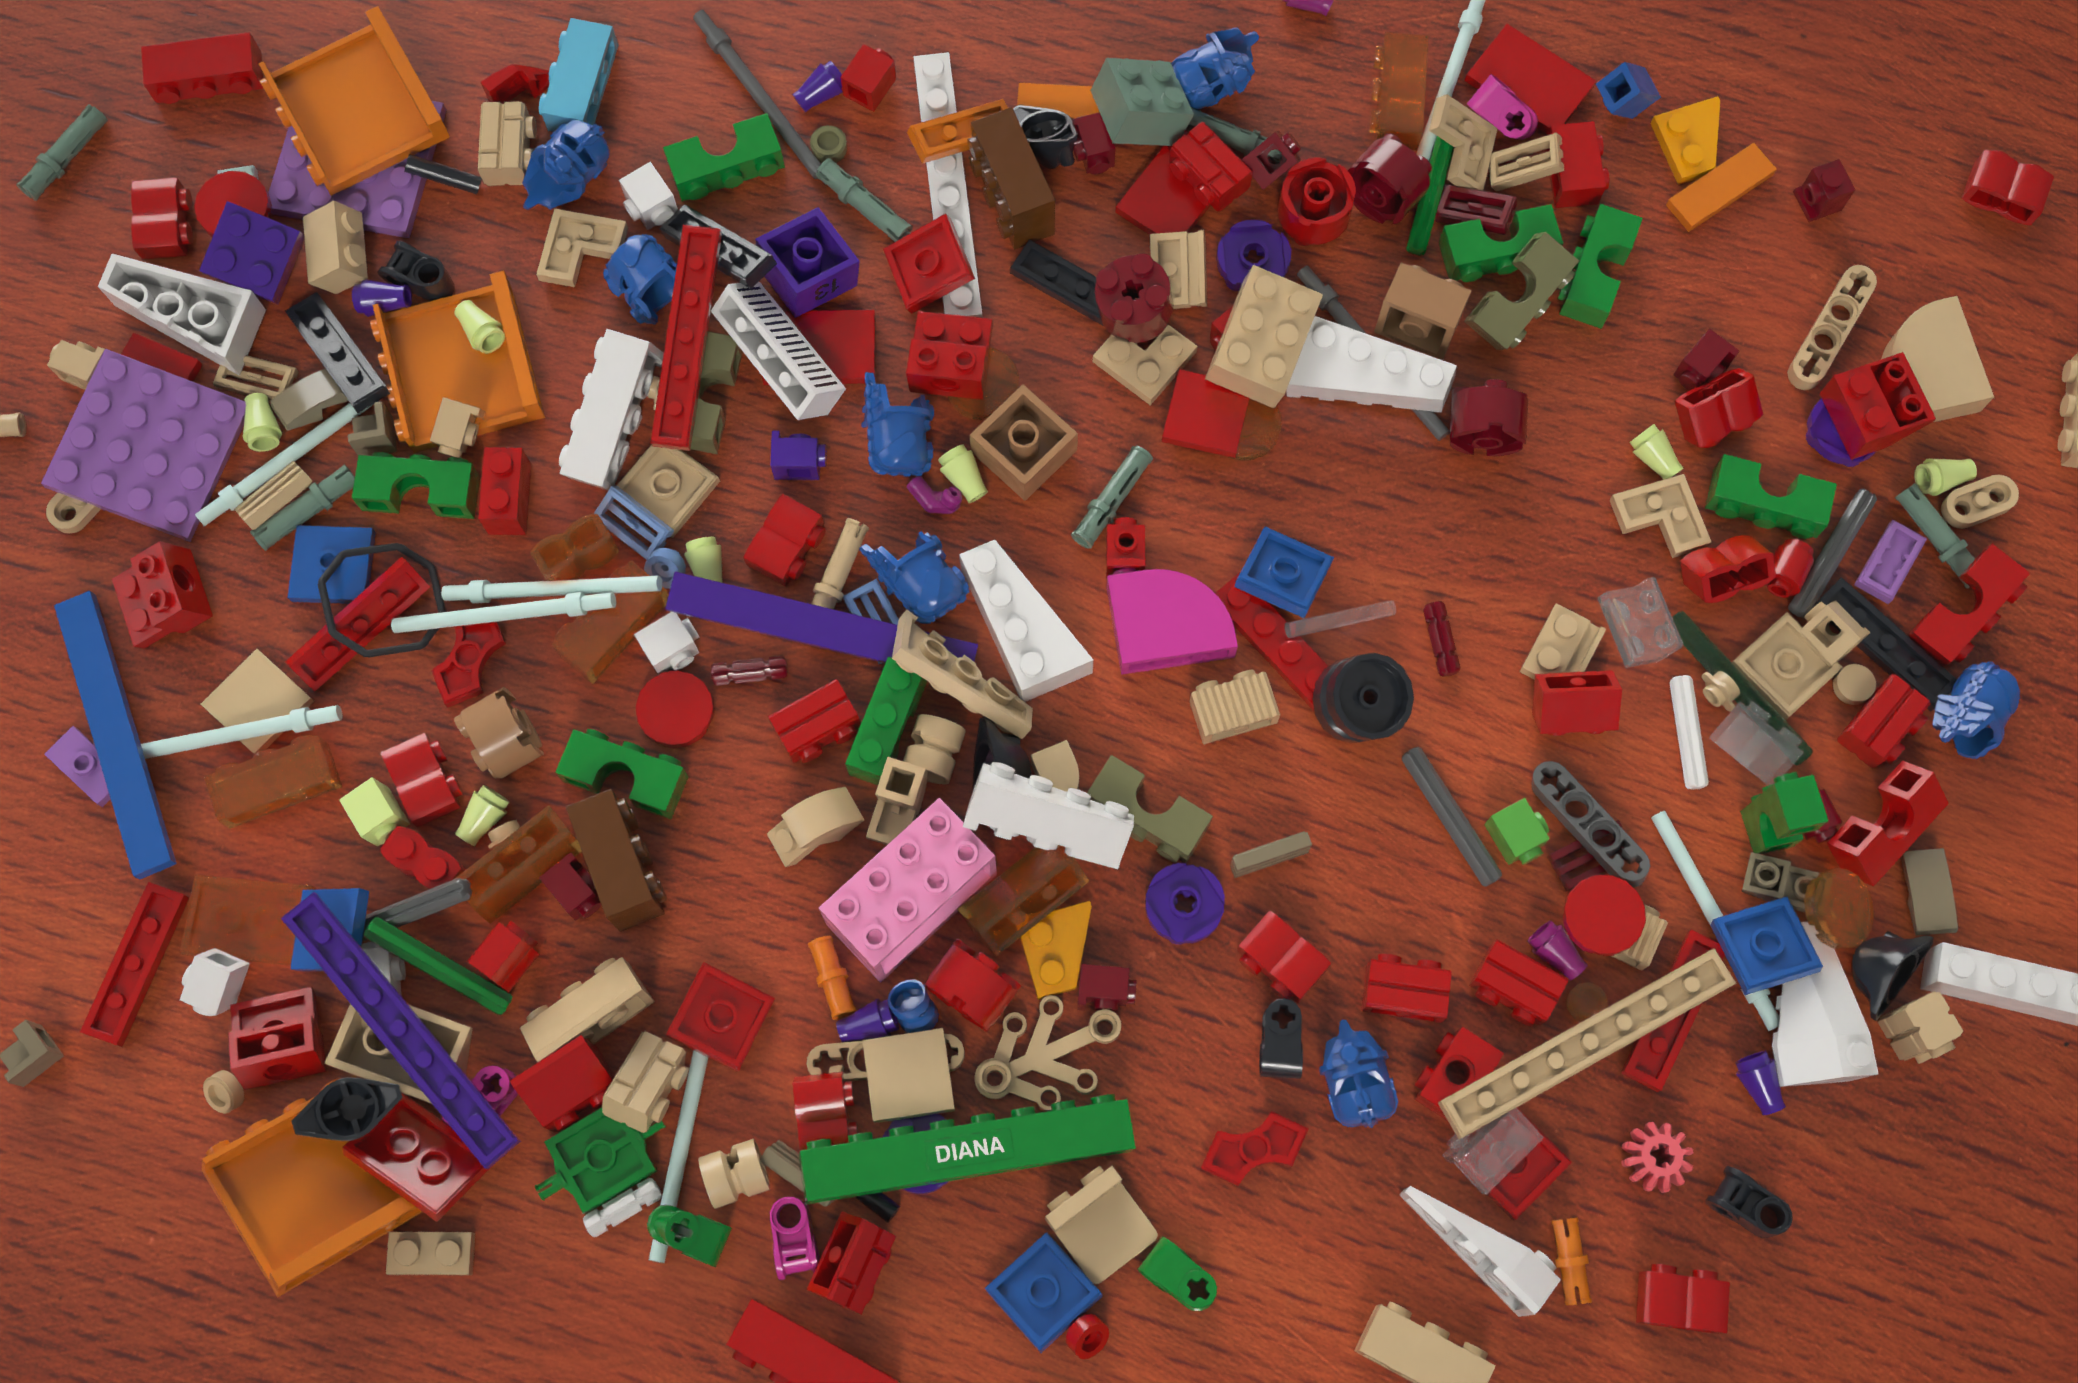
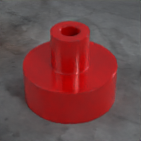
[1066,1314,1109,1359]

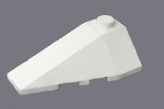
[1772,921,1878,1087]
[1399,1186,1561,1317]

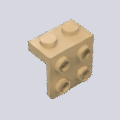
[1045,1166,1158,1284]

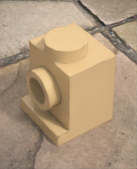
[47,340,105,390]
[430,397,485,458]
[1799,600,1870,665]

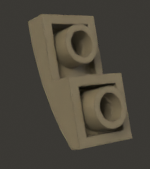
[270,369,348,431]
[1901,848,1958,936]
[1742,852,1831,916]

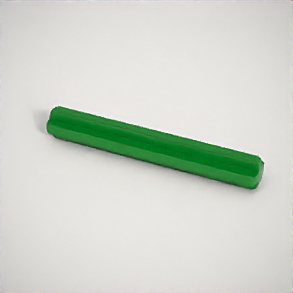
[1406,136,1454,256]
[364,917,513,1015]

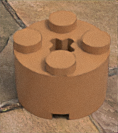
[454,687,544,779]

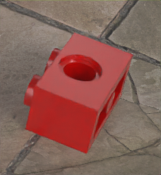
[1414,1026,1504,1121]

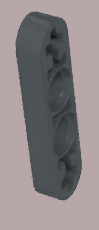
[1531,761,1650,887]

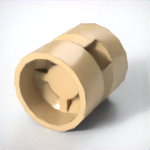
[903,714,966,784]
[698,1138,771,1209]

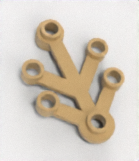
[974,995,1121,1112]

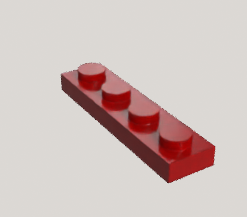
[285,557,430,692]
[1215,572,1329,711]
[80,882,190,1047]
[1621,929,1725,1092]

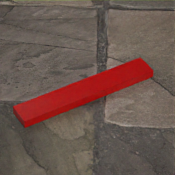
[650,225,722,451]

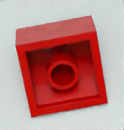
[510,1035,615,1132]

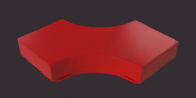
[431,622,506,708]
[1200,1111,1309,1187]

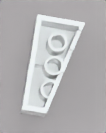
[98,254,266,376]
[1286,316,1457,412]
[559,329,664,490]
[959,540,1094,702]
[963,762,1134,869]

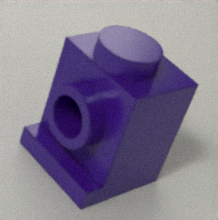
[770,431,827,480]

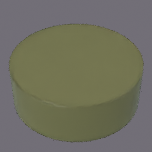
[810,125,847,163]

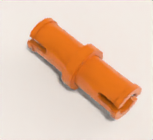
[808,935,857,1020]
[1551,1217,1592,1305]

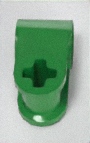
[647,1204,732,1267]
[1137,1236,1217,1311]

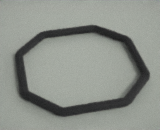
[318,543,446,658]

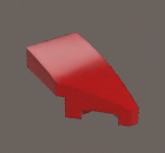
[481,64,550,104]

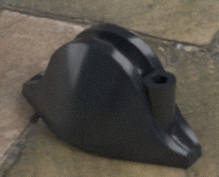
[1013,105,1078,169]
[972,716,1031,791]
[1852,931,1934,1021]
[291,1077,403,1141]

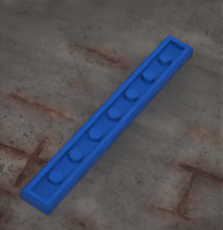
[54,590,177,880]

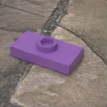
[1854,520,1927,604]
[44,726,110,807]

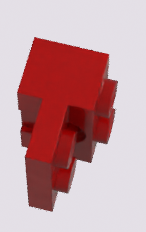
[906,311,993,400]
[112,541,213,649]
[228,987,326,1090]

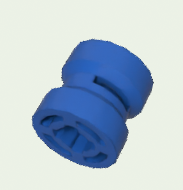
[887,979,939,1033]

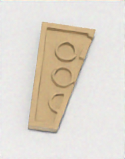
[892,609,1033,739]

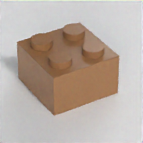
[1374,262,1471,360]
[970,384,1078,501]

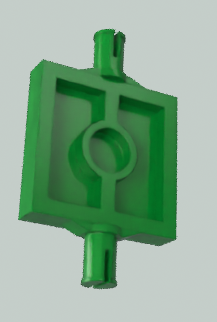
[535,1108,666,1214]

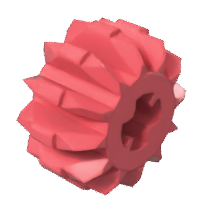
[1622,1122,1693,1193]

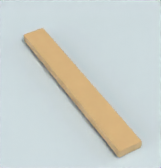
[1438,948,1736,1140]

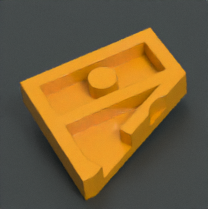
[1650,96,1720,185]
[1016,901,1092,1000]

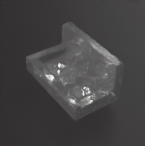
[1597,577,1683,668]
[1442,1107,1544,1195]

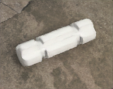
[583,1178,662,1237]

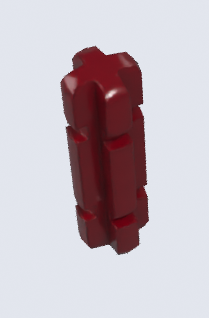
[1423,601,1461,677]
[711,655,788,686]

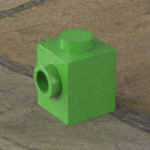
[1484,798,1550,865]

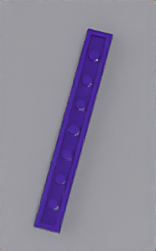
[665,572,978,663]
[281,892,521,1169]

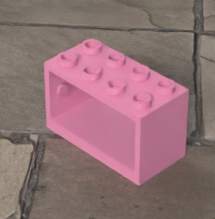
[819,798,997,983]

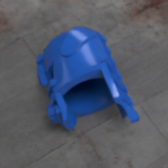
[1171,27,1259,110]
[522,120,610,210]
[603,234,677,325]
[861,372,934,477]
[859,531,969,624]
[1932,661,2020,759]
[1319,1020,1398,1128]

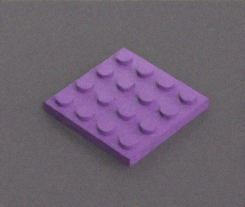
[268,101,447,238]
[41,349,246,542]

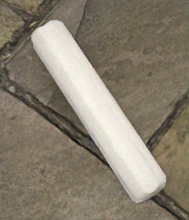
[1670,675,1709,790]

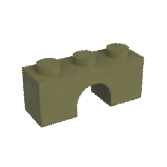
[1464,232,1579,350]
[691,332,743,454]
[1087,755,1213,863]

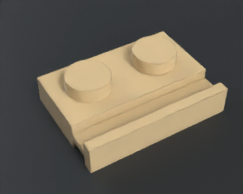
[1150,230,1207,309]
[1520,603,1606,680]

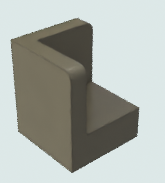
[348,401,397,456]
[0,1020,64,1087]

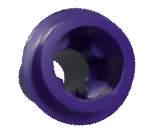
[792,61,843,112]
[352,279,412,317]
[836,999,899,1043]
[1735,1051,1786,1115]

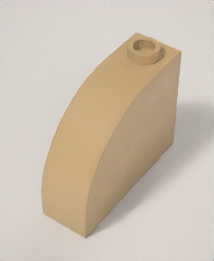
[1881,296,1994,422]

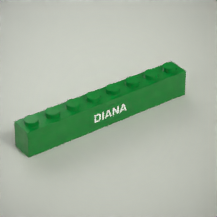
[798,1094,1136,1205]

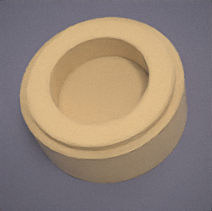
[1833,664,1876,705]
[203,1070,244,1114]

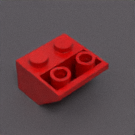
[1819,352,1936,460]

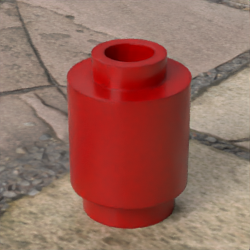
[1766,539,1814,598]

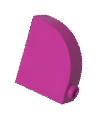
[1106,568,1238,675]

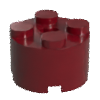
[1348,134,1432,224]
[1095,253,1174,343]
[1450,379,1528,457]

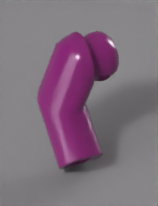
[907,476,962,514]

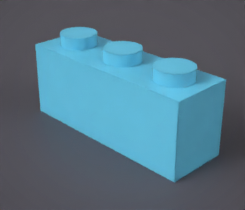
[539,18,619,132]

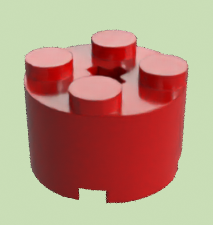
[1277,157,1356,246]
[924,938,1022,1032]

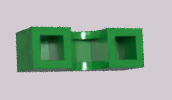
[663,113,785,202]
[1557,203,1643,329]
[1438,204,1564,282]
[352,452,480,519]
[1705,454,1837,539]
[845,657,927,785]
[555,729,689,820]
[1740,772,1829,855]

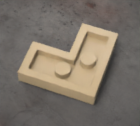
[1429,94,1497,191]
[536,209,628,287]
[1093,325,1198,405]
[1609,474,1712,558]

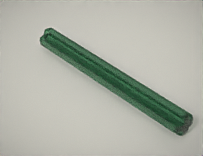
[1666,611,1813,766]

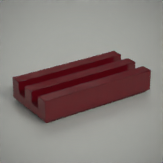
[1435,184,1517,235]
[1547,820,1626,891]

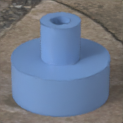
[644,548,686,588]

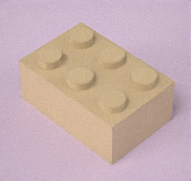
[1205,265,1323,408]

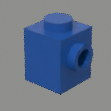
[1596,62,1661,119]

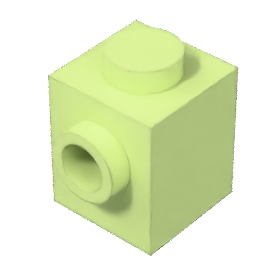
[339,777,410,847]

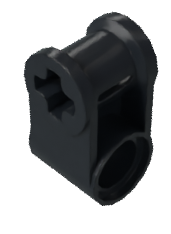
[377,241,454,302]
[1259,998,1303,1079]
[1705,1166,1793,1238]

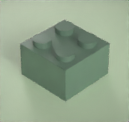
[1090,58,1194,146]

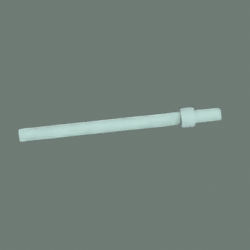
[1416,0,1486,161]
[195,382,387,526]
[441,576,662,603]
[391,592,616,633]
[141,705,343,759]
[1651,811,1779,1031]
[648,1050,708,1263]

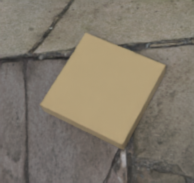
[617,445,720,538]
[1730,612,1843,720]
[201,649,314,757]
[862,1028,955,1123]

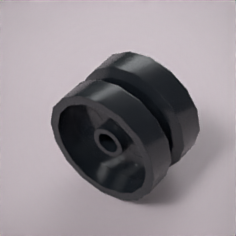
[1312,653,1414,743]

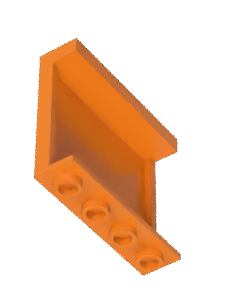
[258,6,450,196]
[370,270,545,453]
[202,1075,422,1298]

